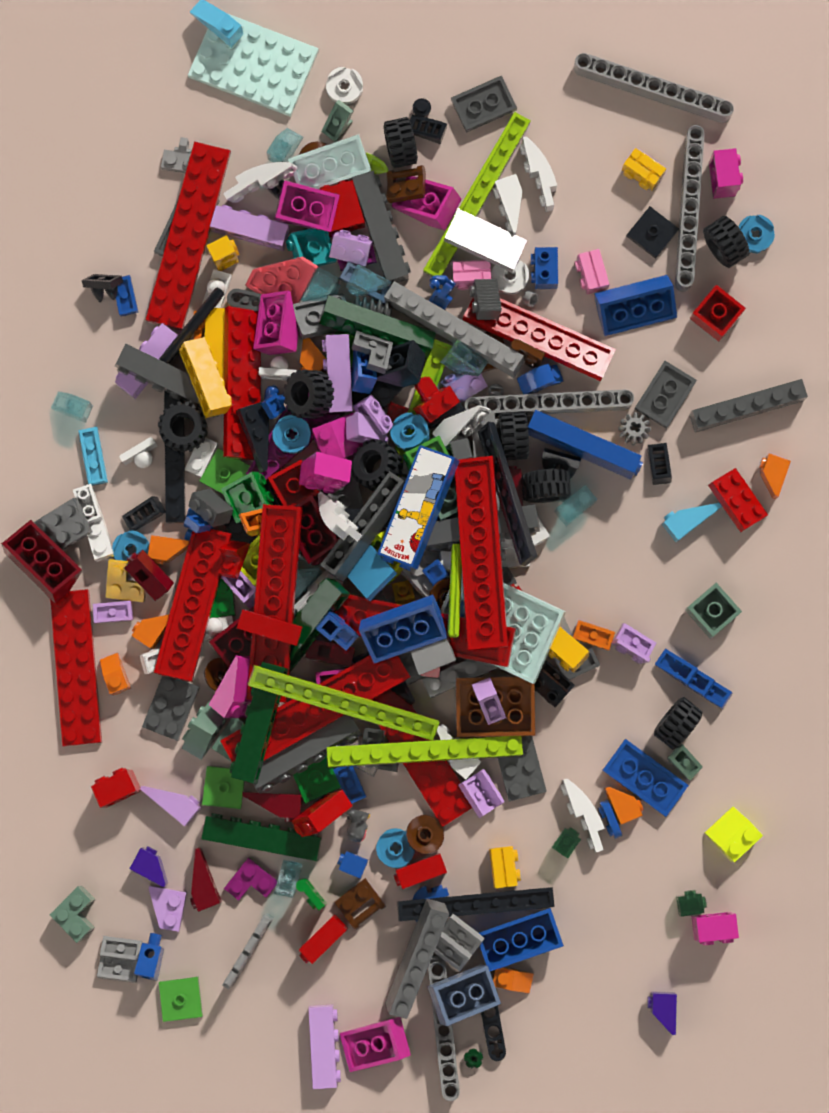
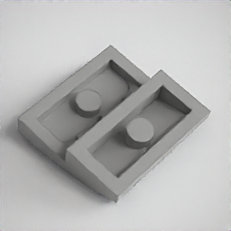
[411,629,456,675]
[434,914,485,972]
[97,936,142,983]

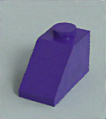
[129,846,168,887]
[647,992,677,1035]

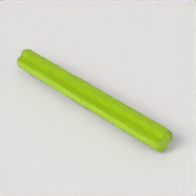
[448,544,462,637]

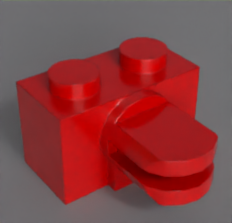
[413,377,460,423]

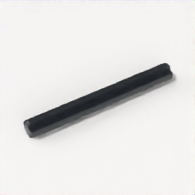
[159,287,224,364]

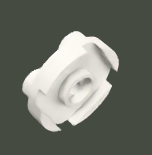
[326,67,363,105]
[491,259,529,295]

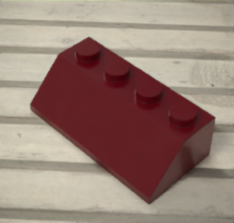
[1,520,82,603]

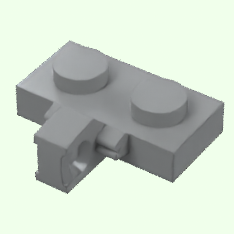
[161,137,192,173]

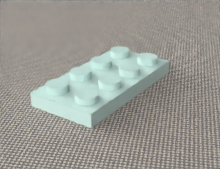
[288,134,371,189]

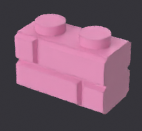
[574,249,610,294]
[452,260,491,290]

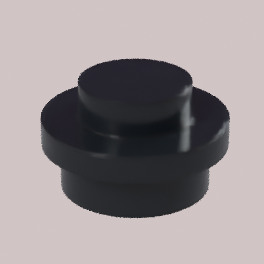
[413,98,431,117]

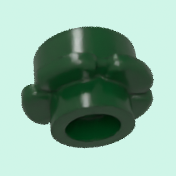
[464,1049,483,1069]

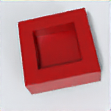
[386,402,409,424]

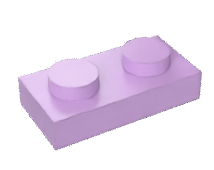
[93,601,133,624]

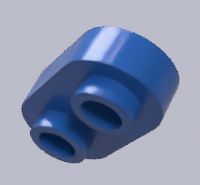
[598,800,622,839]

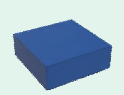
[422,559,450,586]

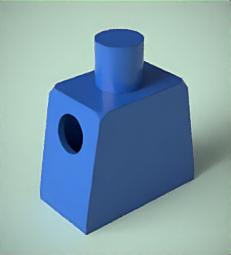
[134,933,164,981]

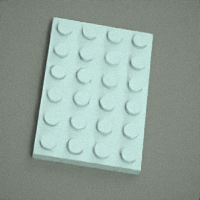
[188,13,319,117]
[440,575,566,684]

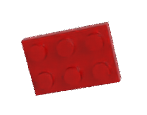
[708,468,768,533]

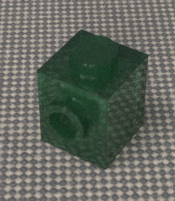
[551,827,581,859]
[676,890,707,917]

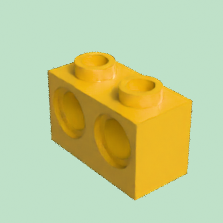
[206,235,240,271]

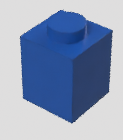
[337,851,368,879]

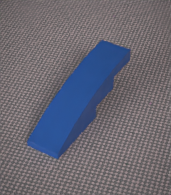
[655,648,733,709]

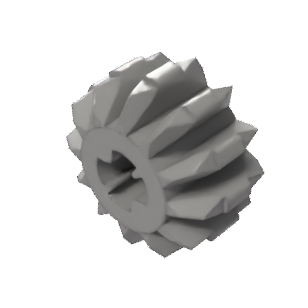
[618,412,651,445]

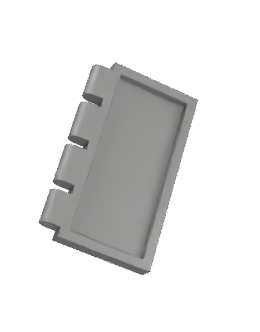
[222,914,274,989]

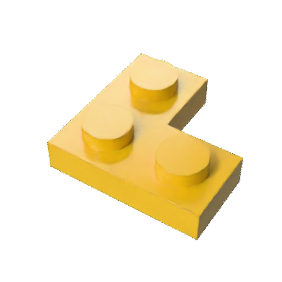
[106,559,146,602]

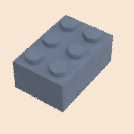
[427,965,501,1026]

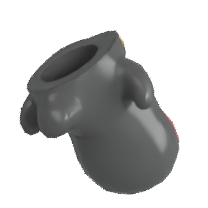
[347,809,370,842]

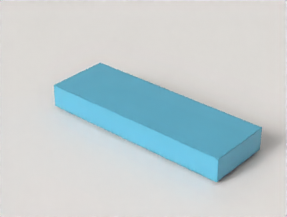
[78,427,108,486]

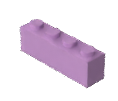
[210,205,290,251]
[115,323,177,399]
[322,334,353,413]
[309,1004,341,1089]

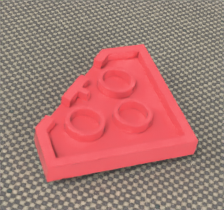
[245,256,318,304]

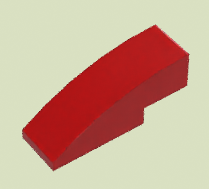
[237,609,303,646]

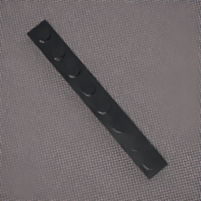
[164,391,186,523]
[478,421,537,566]
[397,887,555,921]

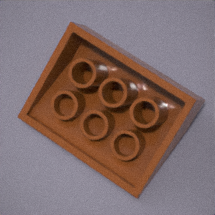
[456,677,535,737]

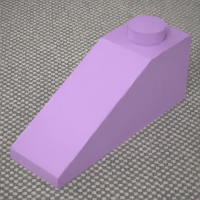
[140,786,201,826]

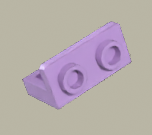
[329,230,373,266]
[441,364,488,403]
[353,394,394,435]
[611,623,656,664]
[459,769,504,818]

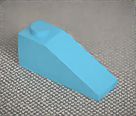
[190,0,243,48]
[662,503,722,542]

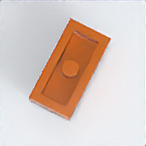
[573,620,615,651]

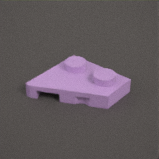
[149,886,187,932]

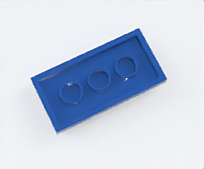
[602,739,689,817]

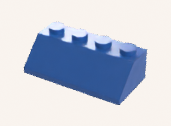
[594,275,677,336]
[359,595,447,663]
[479,908,564,972]

